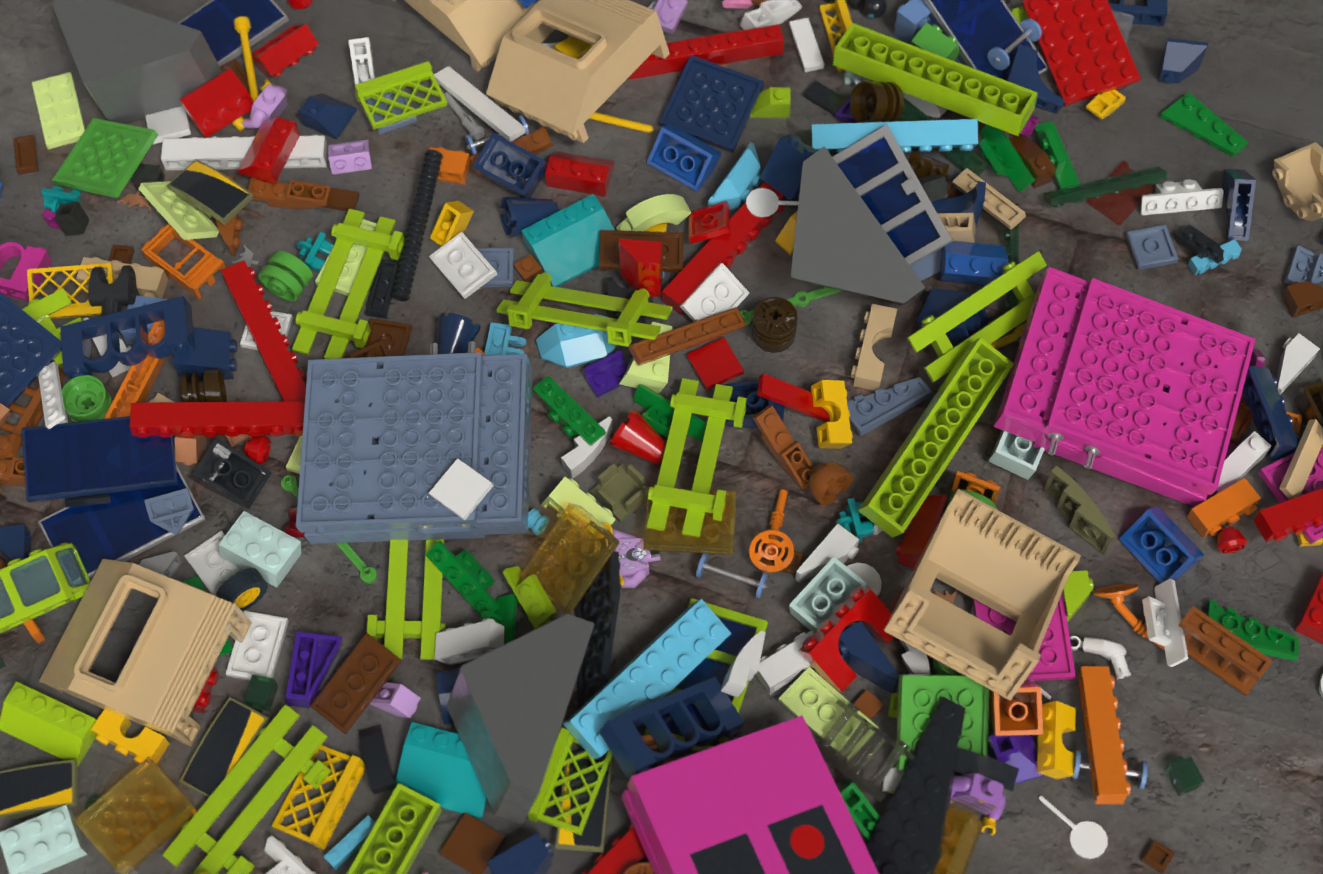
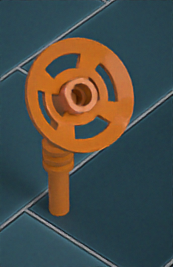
[749,489,794,572]
[1093,584,1165,651]

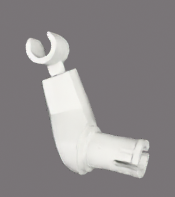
[1070,636,1131,679]

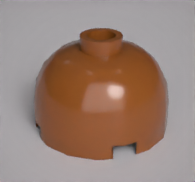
[809,462,853,506]

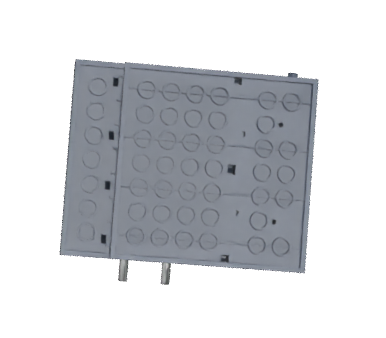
[296,341,533,544]

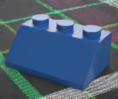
[646,125,722,191]
[940,241,1008,285]
[1119,506,1204,584]

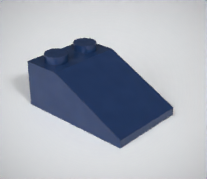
[472,132,547,198]
[725,377,785,429]
[838,621,899,694]

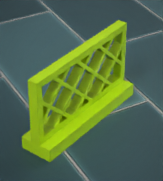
[355,61,448,130]
[528,728,613,836]

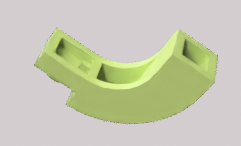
[616,194,691,231]

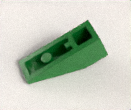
[836,778,881,843]

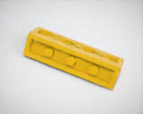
[819,0,852,71]

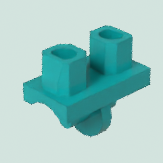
[41,185,82,213]
[296,232,334,272]
[835,498,874,543]

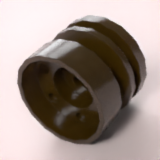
[850,81,904,123]
[752,297,798,353]
[180,368,227,402]

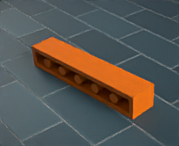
[1077,666,1130,804]

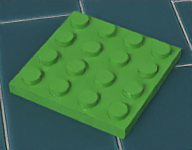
[52,118,158,198]
[896,675,989,770]

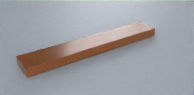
[629,307,746,366]

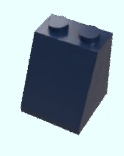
[760,134,817,201]
[917,288,989,346]
[173,327,237,380]
[487,832,553,874]

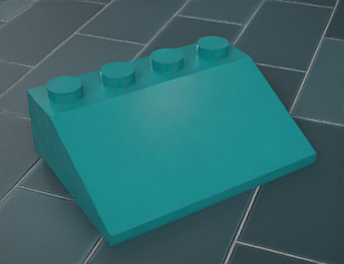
[521,194,614,287]
[393,722,488,819]

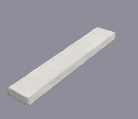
[434,66,526,142]

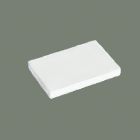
[429,232,497,299]
[680,263,749,322]
[184,530,243,596]
[226,611,289,684]

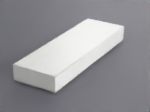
[789,18,824,72]

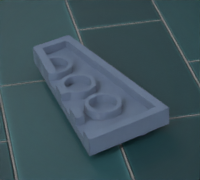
[847,377,932,436]

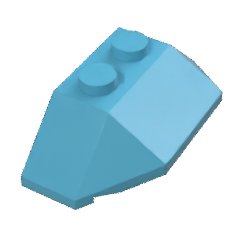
[708,142,762,210]
[536,314,617,368]

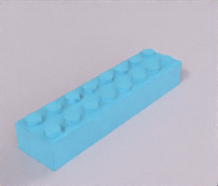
[812,119,978,154]
[563,599,731,759]

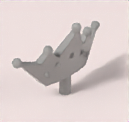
[232,245,259,267]

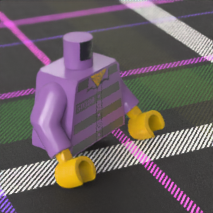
[951,773,1006,835]

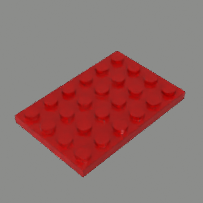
[1022,0,1141,107]

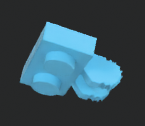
[484,322,527,356]

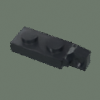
[1174,224,1224,264]

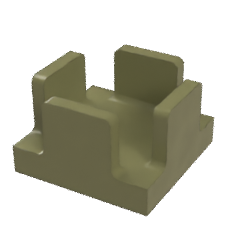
[591,464,649,523]

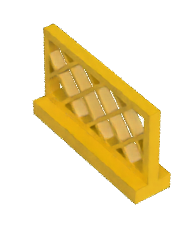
[27,263,114,319]
[272,745,366,850]

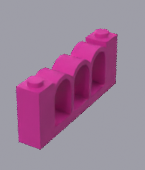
[0,242,52,302]

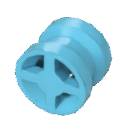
[528,508,550,536]

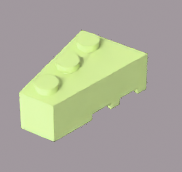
[619,322,673,393]
[541,477,616,543]

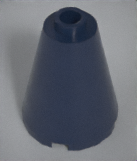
[500,197,559,238]
[437,313,481,354]

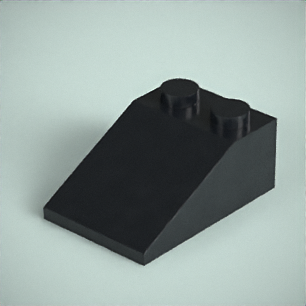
[189,437,272,510]

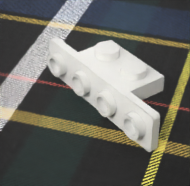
[1140,180,1224,215]
[38,362,68,429]
[1142,579,1188,667]
[265,836,317,874]

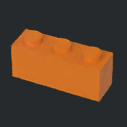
[1187,478,1261,538]

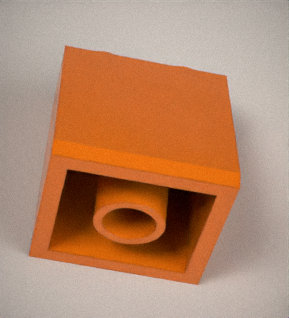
[989,682,1043,736]

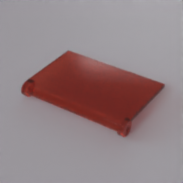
[1086,161,1156,226]

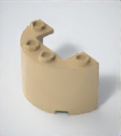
[1272,142,1323,221]

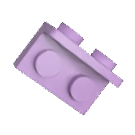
[651,0,687,34]
[328,140,372,174]

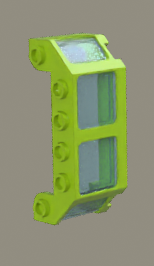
[0,542,91,634]

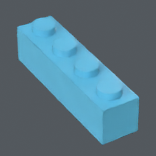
[1188,240,1242,275]
[324,815,375,870]

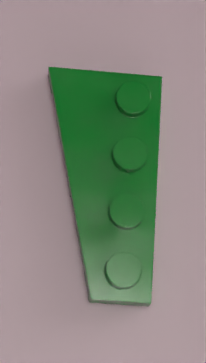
[1160,92,1248,158]
[1207,599,1299,661]

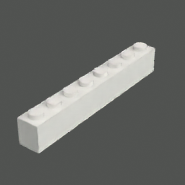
[161,135,328,170]

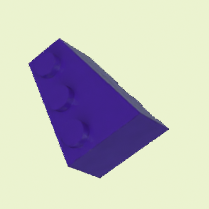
[286,632,343,708]

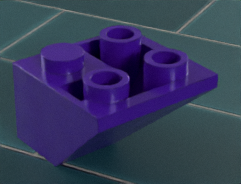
[987,735,1046,784]

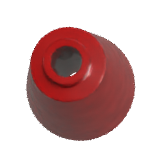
[609,409,667,465]

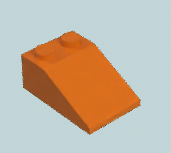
[949,471,1001,504]

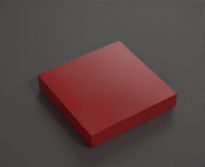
[689,201,730,244]
[687,337,744,391]

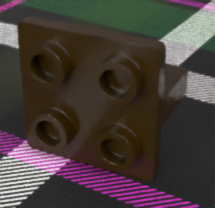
[900,151,950,184]

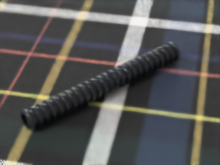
[391,150,443,301]

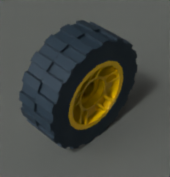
[216,568,268,612]

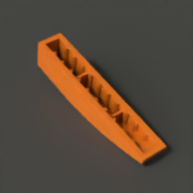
[104,320,166,432]

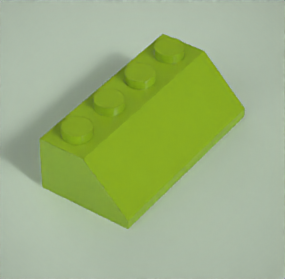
[0,681,97,767]

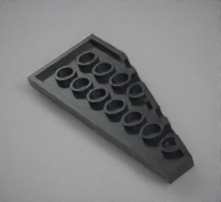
[574,550,621,745]
[866,697,966,874]

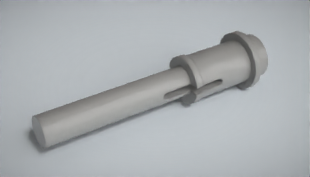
[444,92,485,141]

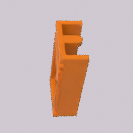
[141,223,226,300]

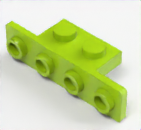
[502,566,557,629]

